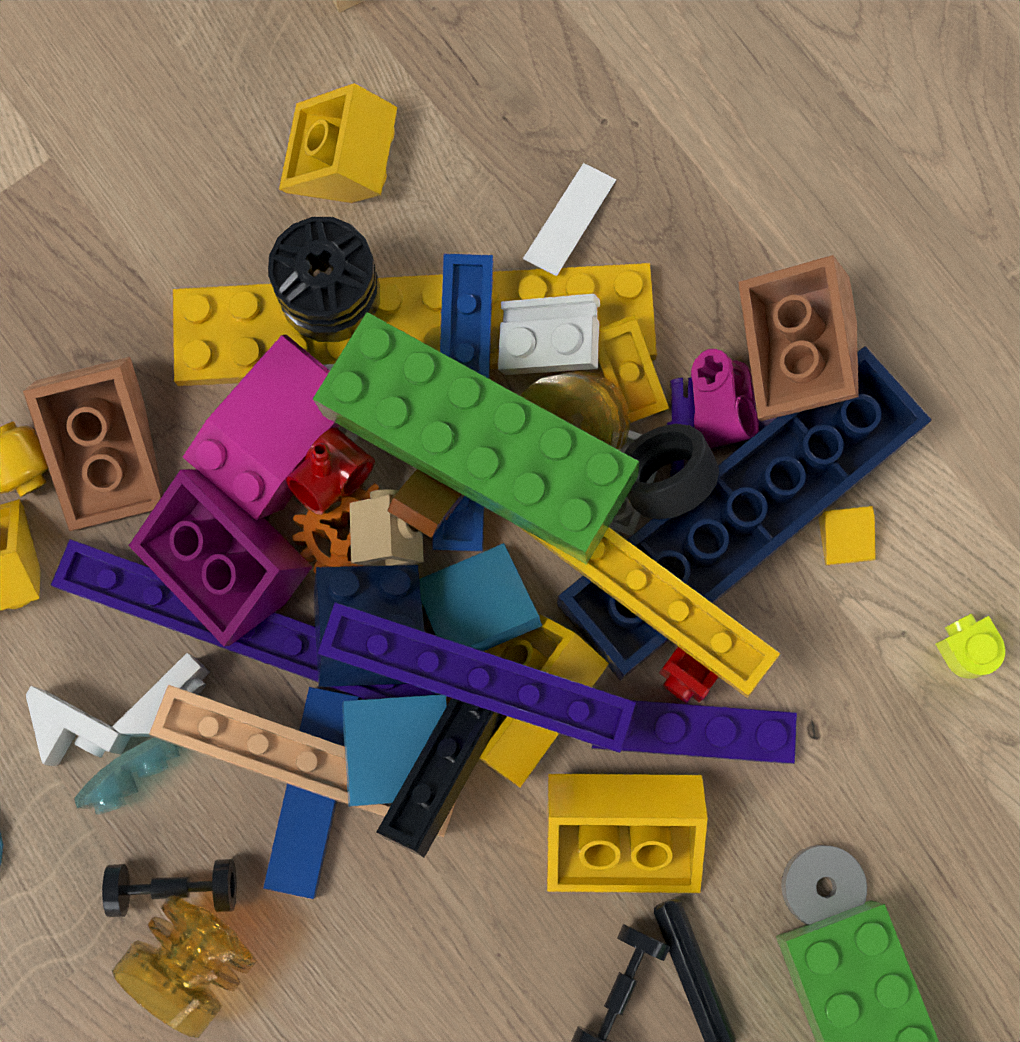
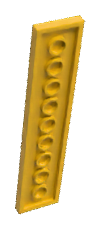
[173,263,657,386]

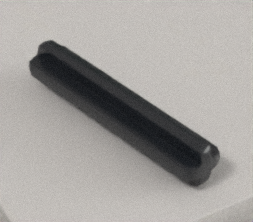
[653,899,736,1042]

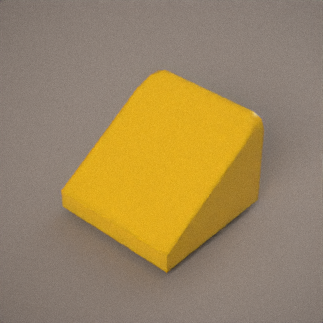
[818,506,876,566]

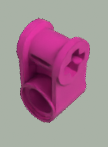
[691,349,759,449]

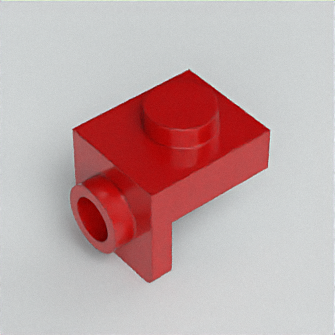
[659,647,718,703]

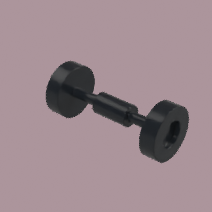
[102,859,237,917]
[571,924,670,1042]

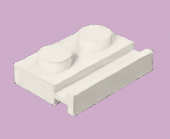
[498,294,600,375]

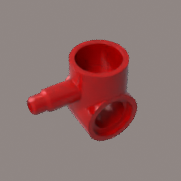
[286,427,375,515]

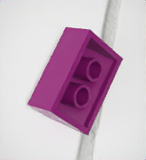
[128,469,312,647]

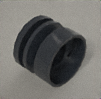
[268,217,380,342]

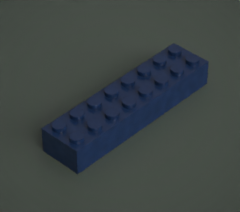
[557,346,932,681]

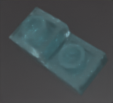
[74,737,180,815]

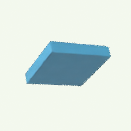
[419,543,542,651]
[342,695,447,807]

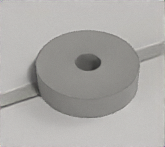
[781,845,867,925]

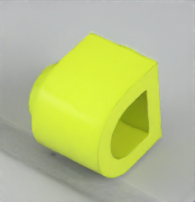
[935,613,1005,679]

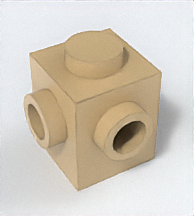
[350,489,423,566]

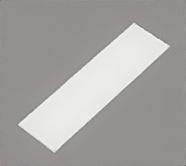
[523,163,616,276]

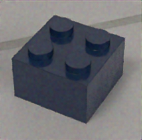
[313,565,424,687]

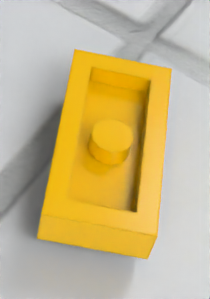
[598,315,669,426]

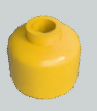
[0,421,49,498]

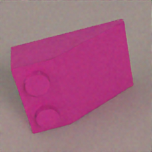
[183,334,340,520]

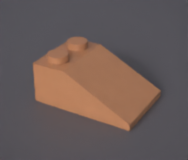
[738,255,859,421]
[23,357,163,531]

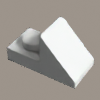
[113,653,210,737]
[26,686,131,767]

